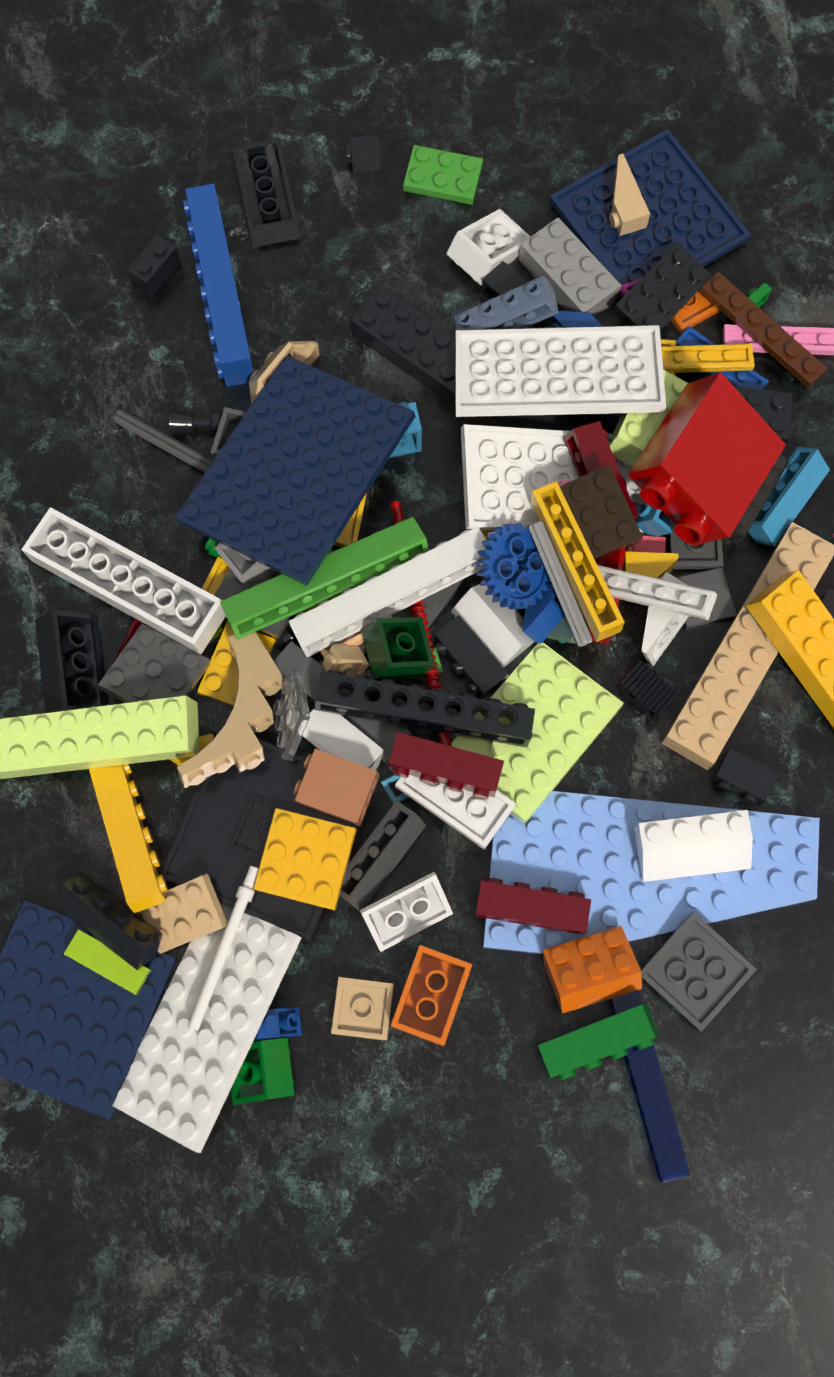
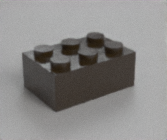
[560,464,643,562]

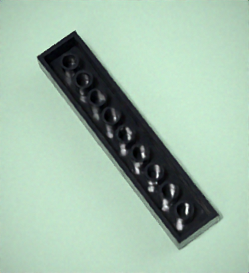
[351,285,581,431]

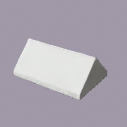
[451,584,535,668]
[295,708,384,770]
[360,872,453,952]

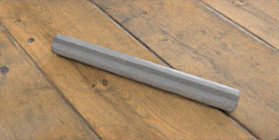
[529,521,592,647]

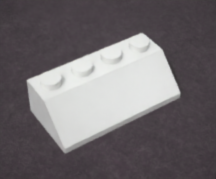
[634,810,753,882]

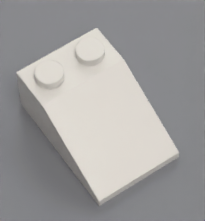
[447,209,530,285]
[642,572,689,666]

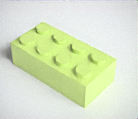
[609,370,688,467]

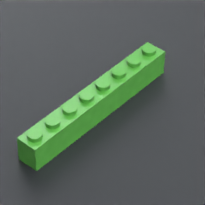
[220,517,429,640]

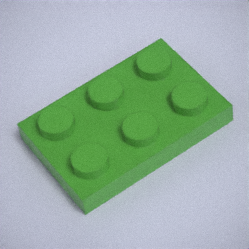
[403,145,483,205]

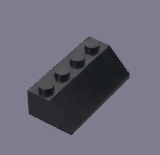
[35,610,108,713]

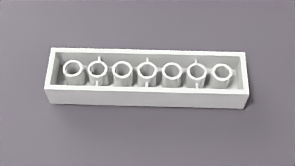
[21,507,226,654]

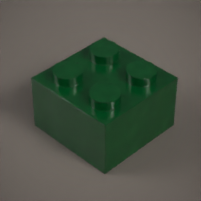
[362,617,435,681]

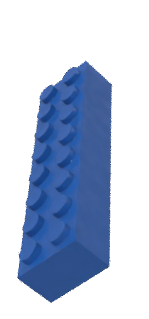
[183,184,254,387]

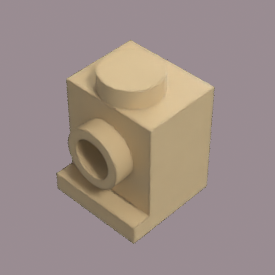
[322,644,369,677]

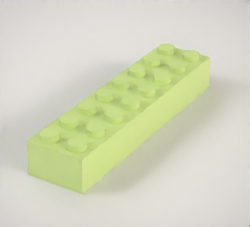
[0,696,200,779]

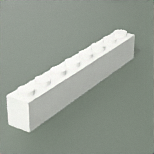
[288,528,486,657]

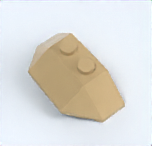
[249,341,320,403]

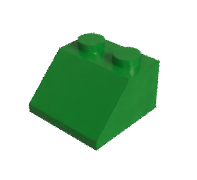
[231,1038,294,1105]

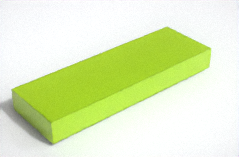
[64,929,151,995]

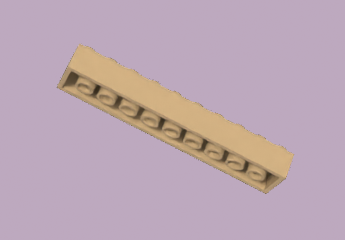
[662,522,834,770]

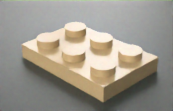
[141,874,228,954]

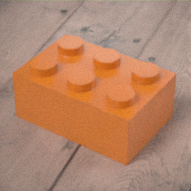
[542,926,642,1014]
[391,945,472,1047]

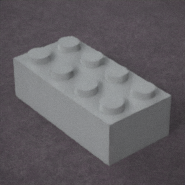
[519,218,621,318]

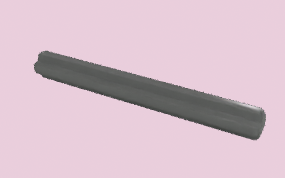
[113,409,213,473]

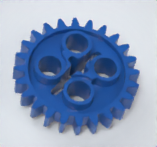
[476,523,551,610]

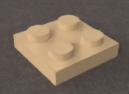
[331,977,394,1041]

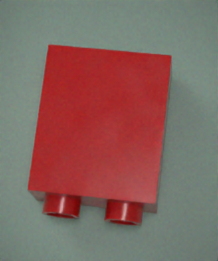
[628,372,786,545]

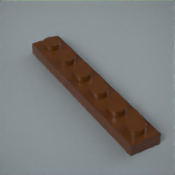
[700,272,828,389]

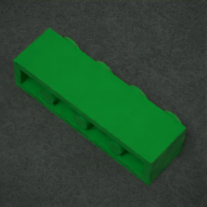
[538,1003,660,1080]

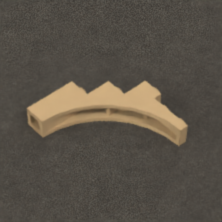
[177,632,283,788]

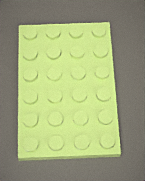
[451,642,623,823]

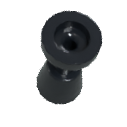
[169,410,222,435]

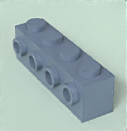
[454,276,559,330]

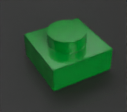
[746,283,772,308]

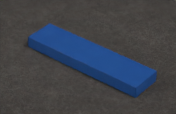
[676,326,769,390]

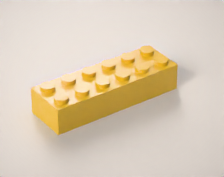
[746,570,834,728]

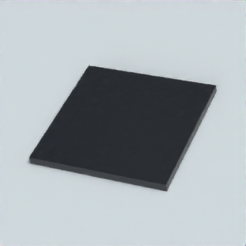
[159,739,358,941]

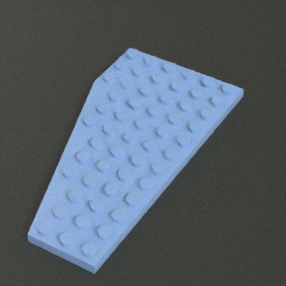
[483,791,819,954]

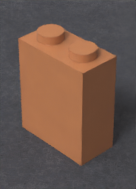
[294,749,380,826]

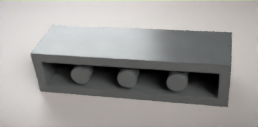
[339,801,426,912]

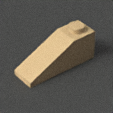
[609,154,650,236]

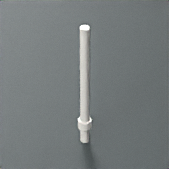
[188,866,259,1031]

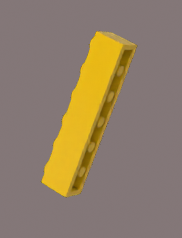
[531,481,625,642]
[89,764,168,913]

